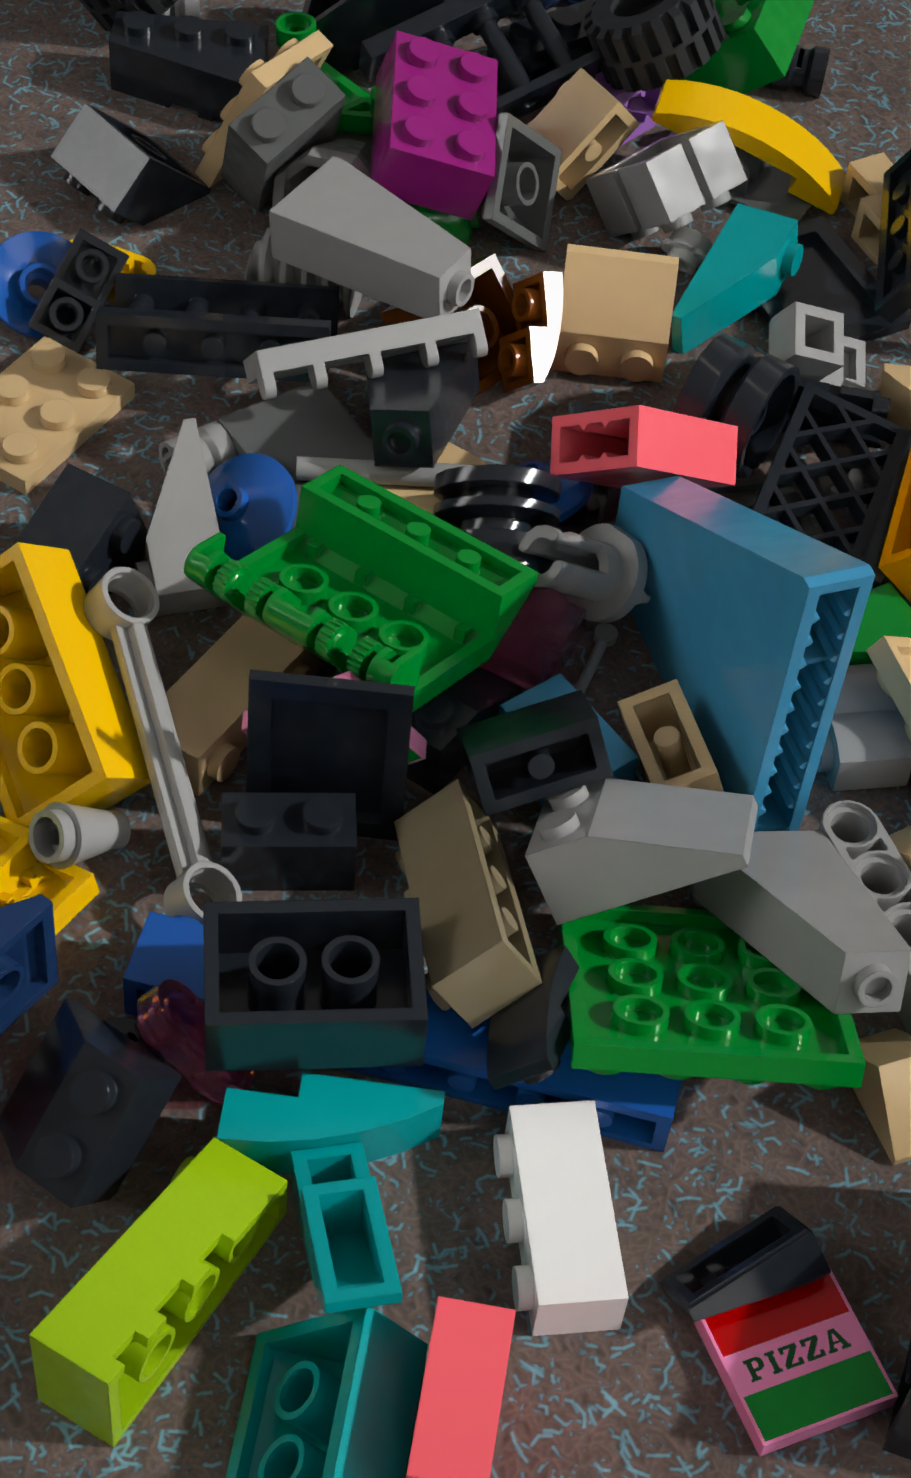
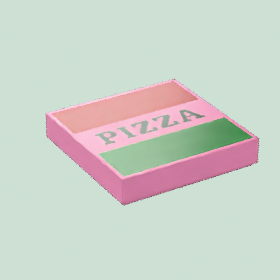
[694,1269,898,1457]

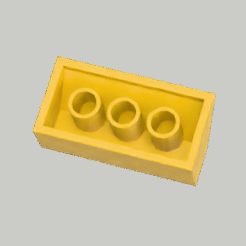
[0,542,151,828]

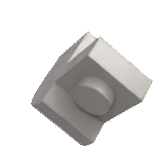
[768,301,866,396]

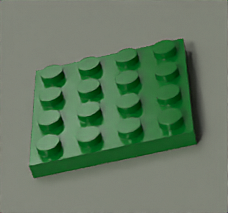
[556,904,866,1090]

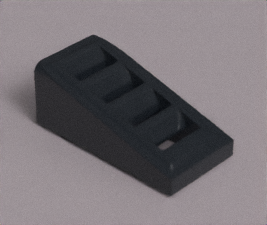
[659,1206,831,1322]

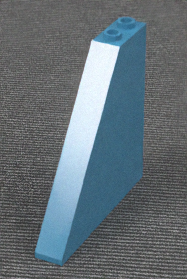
[615,476,875,831]

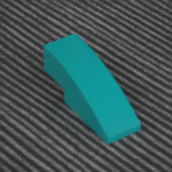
[217,1072,445,1174]
[290,1142,403,1314]

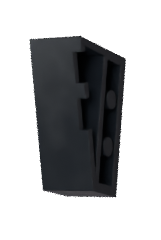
[109,10,269,122]
[14,463,148,596]

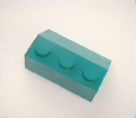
[225,1307,428,1478]

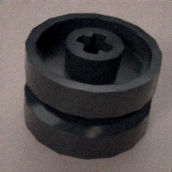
[673,333,800,479]

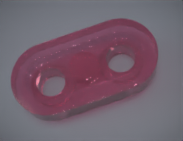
[137,979,254,1103]

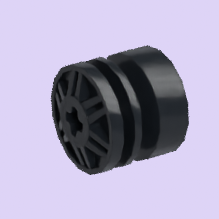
[433,464,561,594]

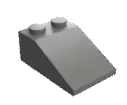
[525,778,758,925]

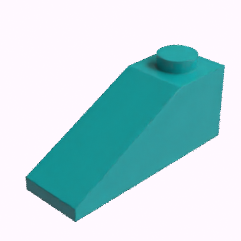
[671,203,804,354]

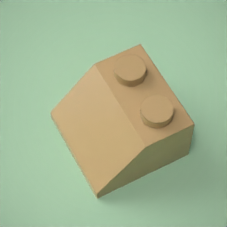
[552,244,679,383]

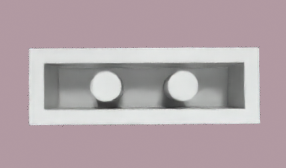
[493,1100,629,1336]

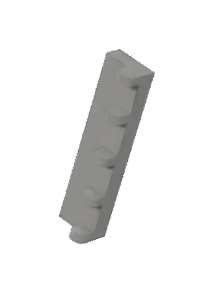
[243,308,488,400]

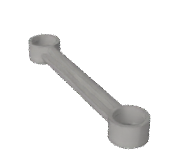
[84,567,242,924]

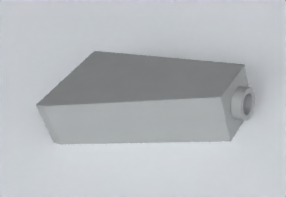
[269,156,474,318]
[689,830,911,1014]

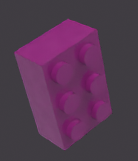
[370,30,498,220]

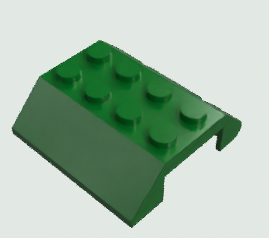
[184,465,539,712]

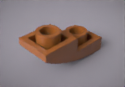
[498,271,563,393]

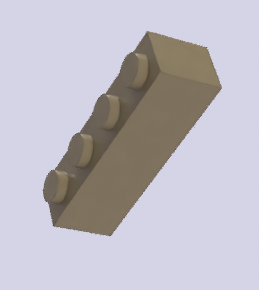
[394,779,542,1028]

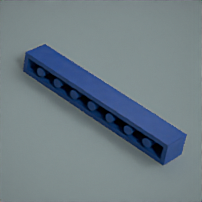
[123,911,682,1152]

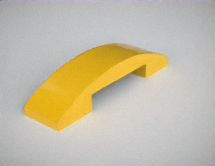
[651,80,846,215]

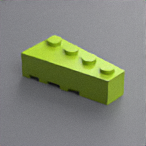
[29,1137,288,1447]

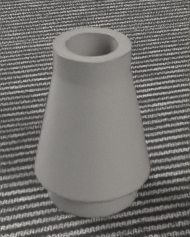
[29,802,131,869]

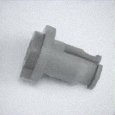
[518,523,651,623]

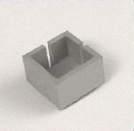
[585,120,747,240]

